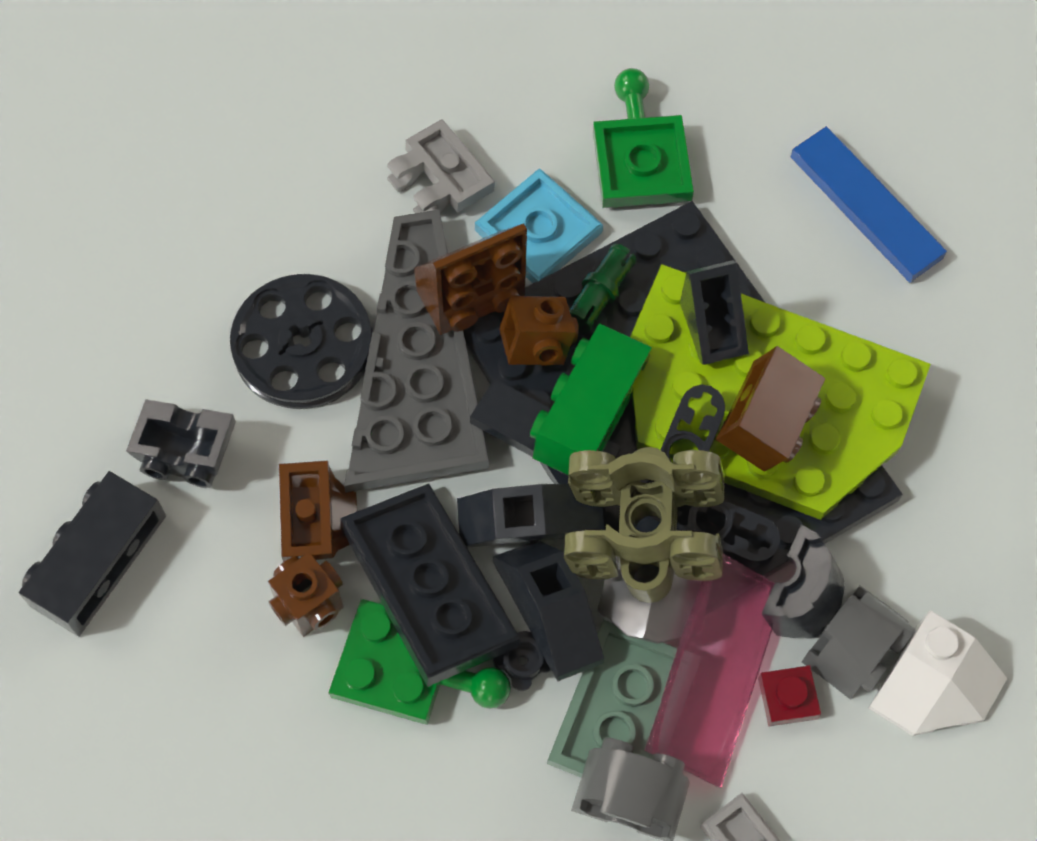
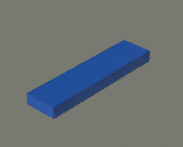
[790,126,947,283]

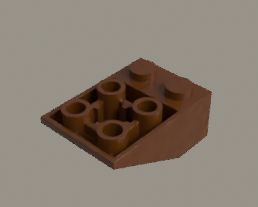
[414,223,527,335]

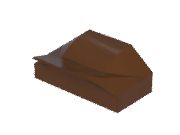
[279,460,357,562]

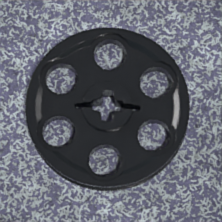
[230,274,372,409]

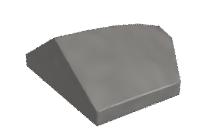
[597,565,709,644]

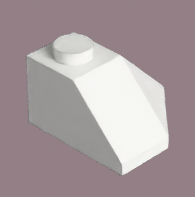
[868,610,1007,736]

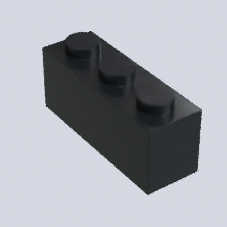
[18,471,166,637]

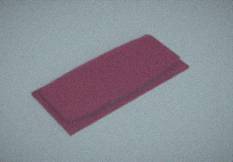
[644,554,775,788]

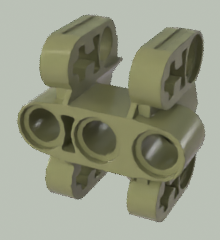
[564,447,725,603]

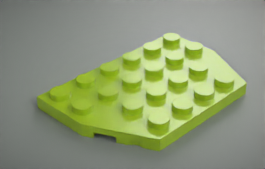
[630,265,931,520]

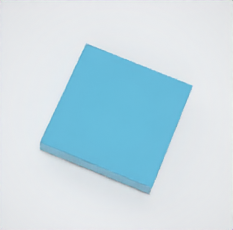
[475,168,603,283]

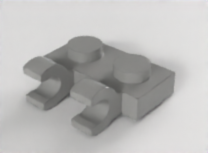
[387,119,495,213]

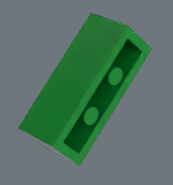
[530,324,652,475]

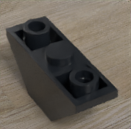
[457,484,606,548]
[493,541,604,682]

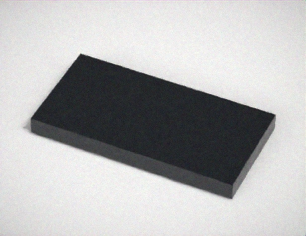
[340,483,520,687]

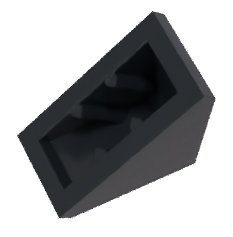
[680,260,749,365]

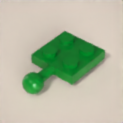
[593,68,694,208]
[328,599,511,725]

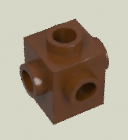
[500,296,578,366]
[268,552,344,637]

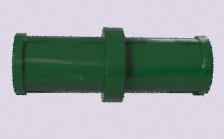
[569,244,637,334]

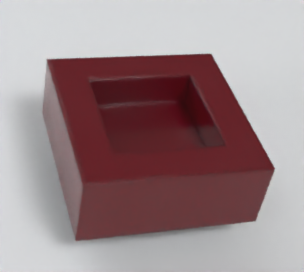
[758,665,821,727]

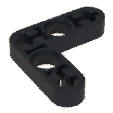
[647,384,780,561]

